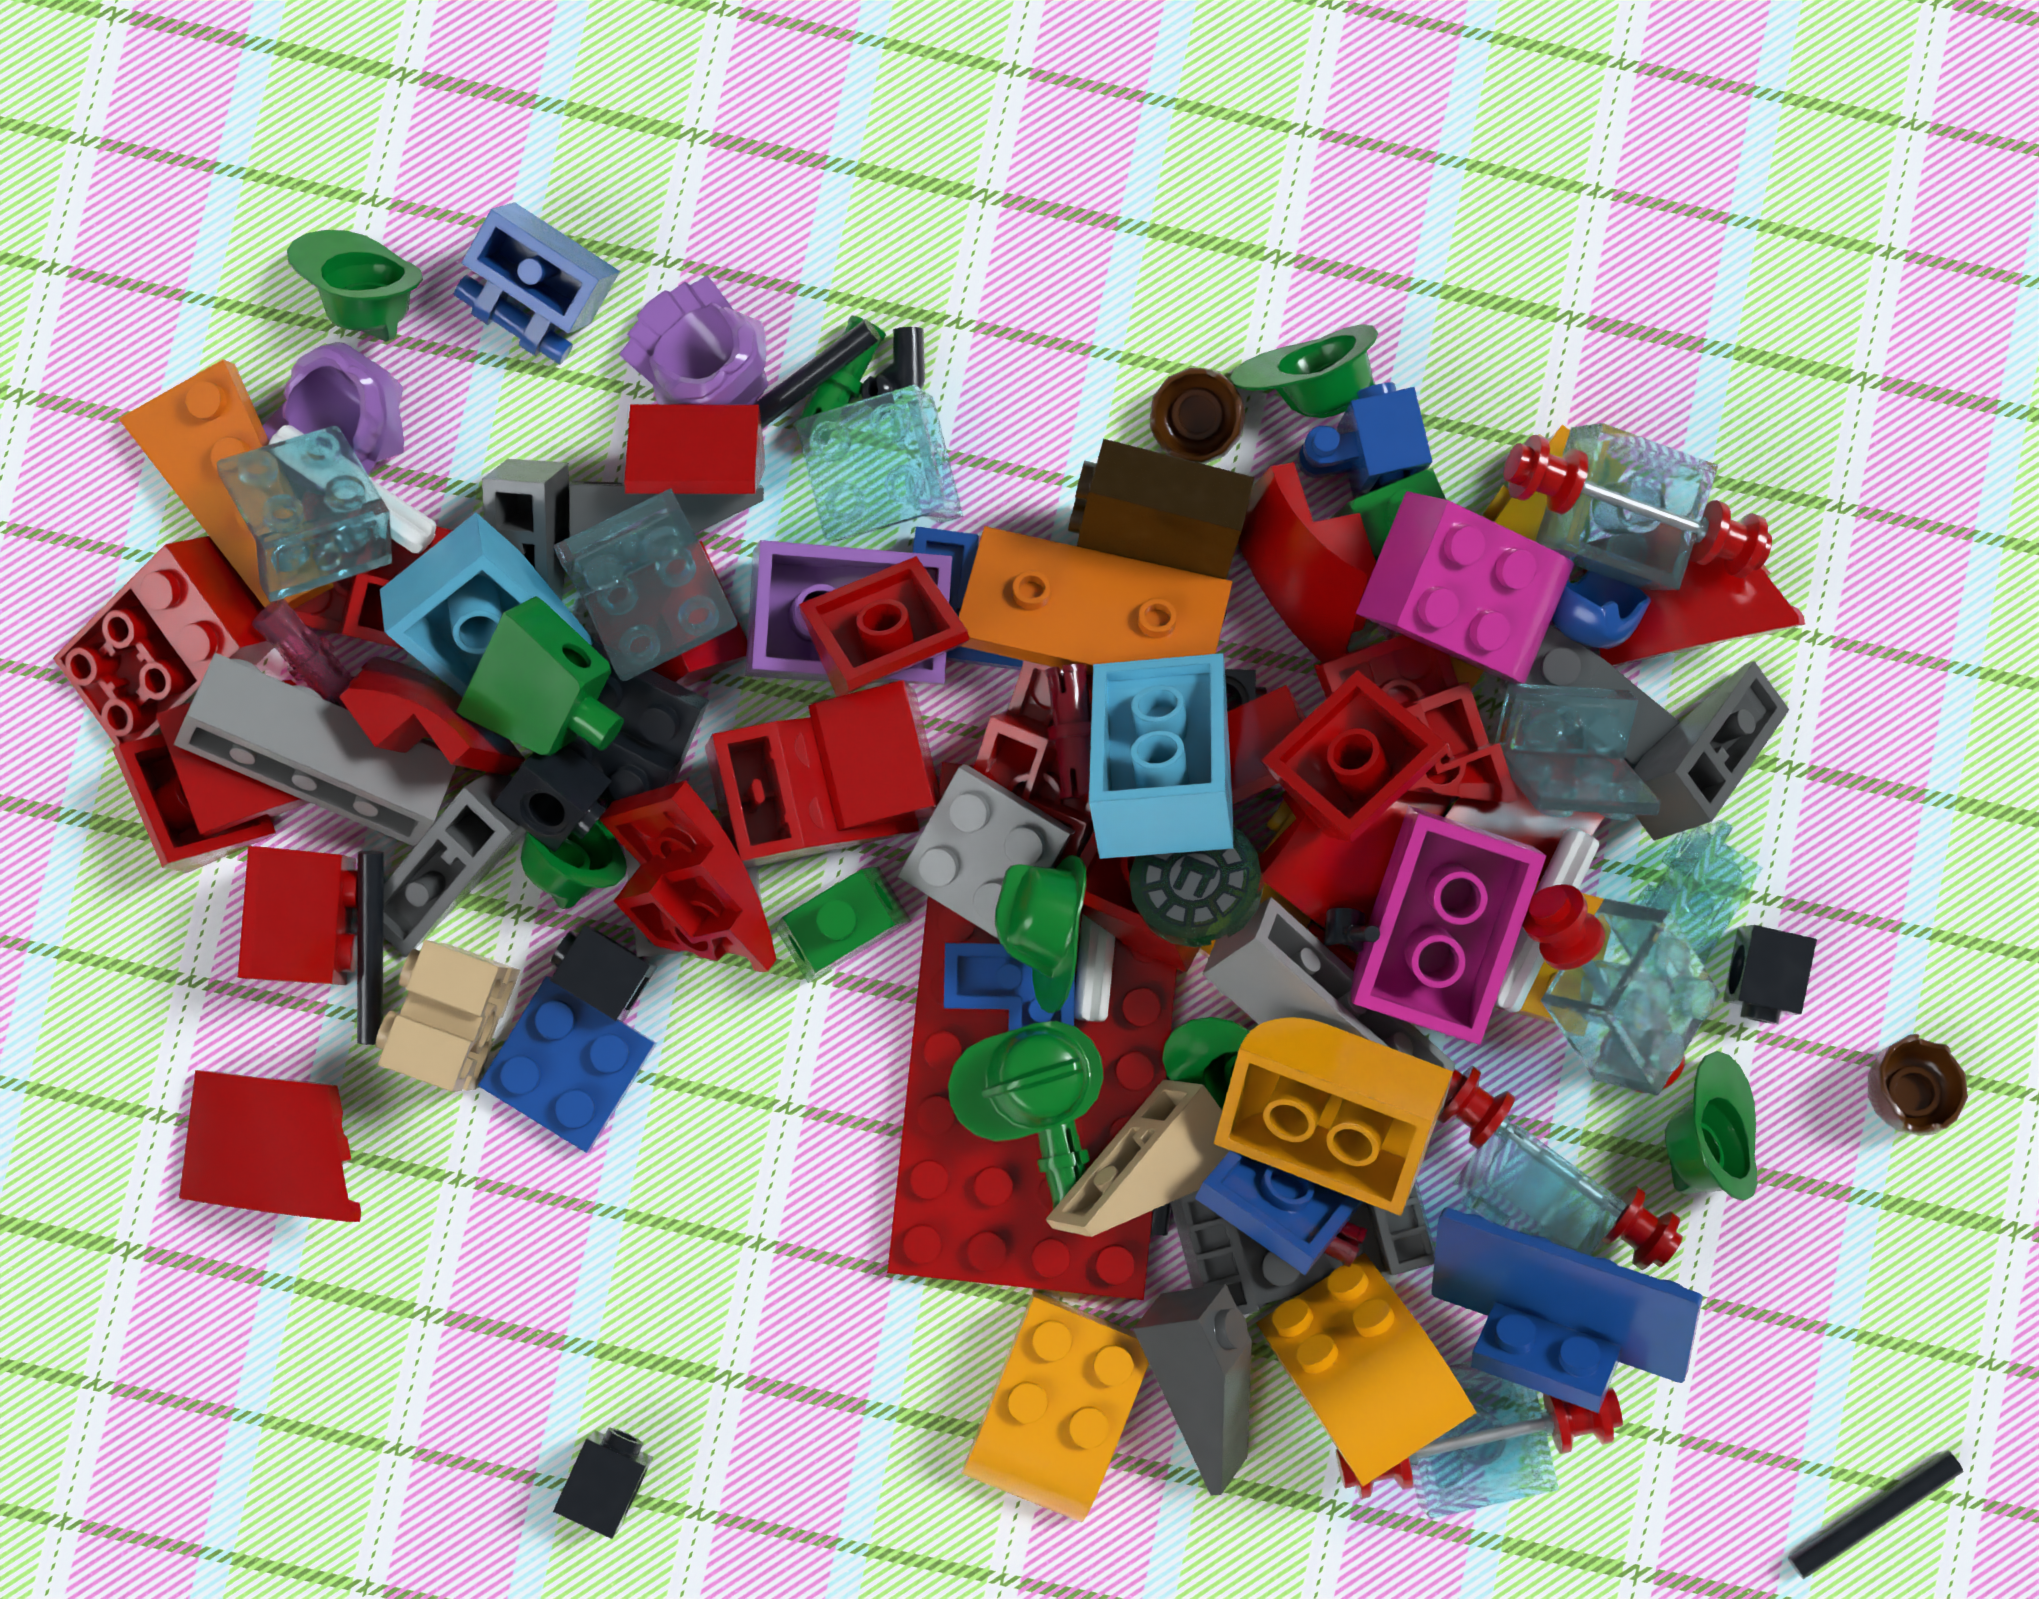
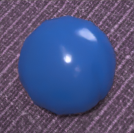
[1551,569,1651,649]

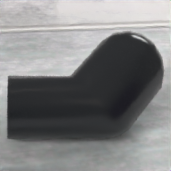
[861,327,925,414]

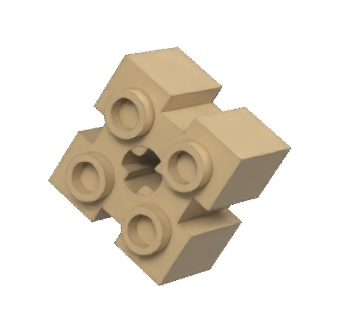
[375,940,521,1092]

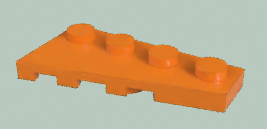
[118,359,334,616]

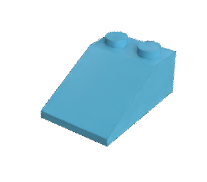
[380,512,595,697]
[1089,653,1233,859]

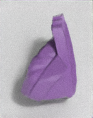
[619,275,769,405]
[263,342,404,502]

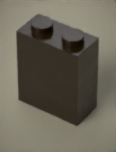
[1068,438,1255,579]

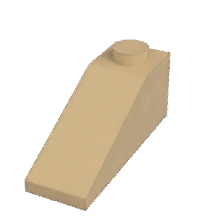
[1045,1079,1230,1237]

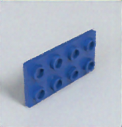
[1431,1207,1703,1413]

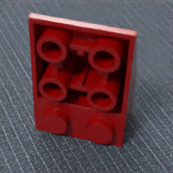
[53,536,286,746]
[705,717,920,869]

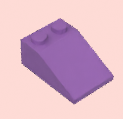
[745,540,952,685]

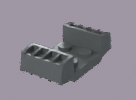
[1170,1179,1435,1315]

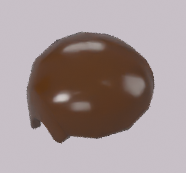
[1150,367,1245,464]
[1868,1034,1968,1136]

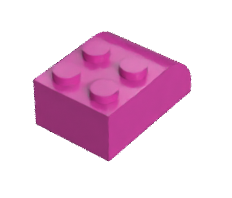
[1356,491,1575,685]
[1351,805,1546,1045]

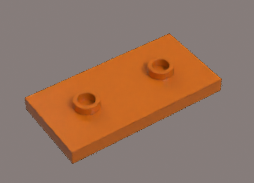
[959,526,1233,676]

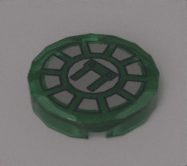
[1129,826,1264,948]

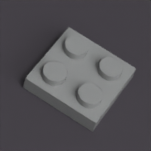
[898,764,1075,939]

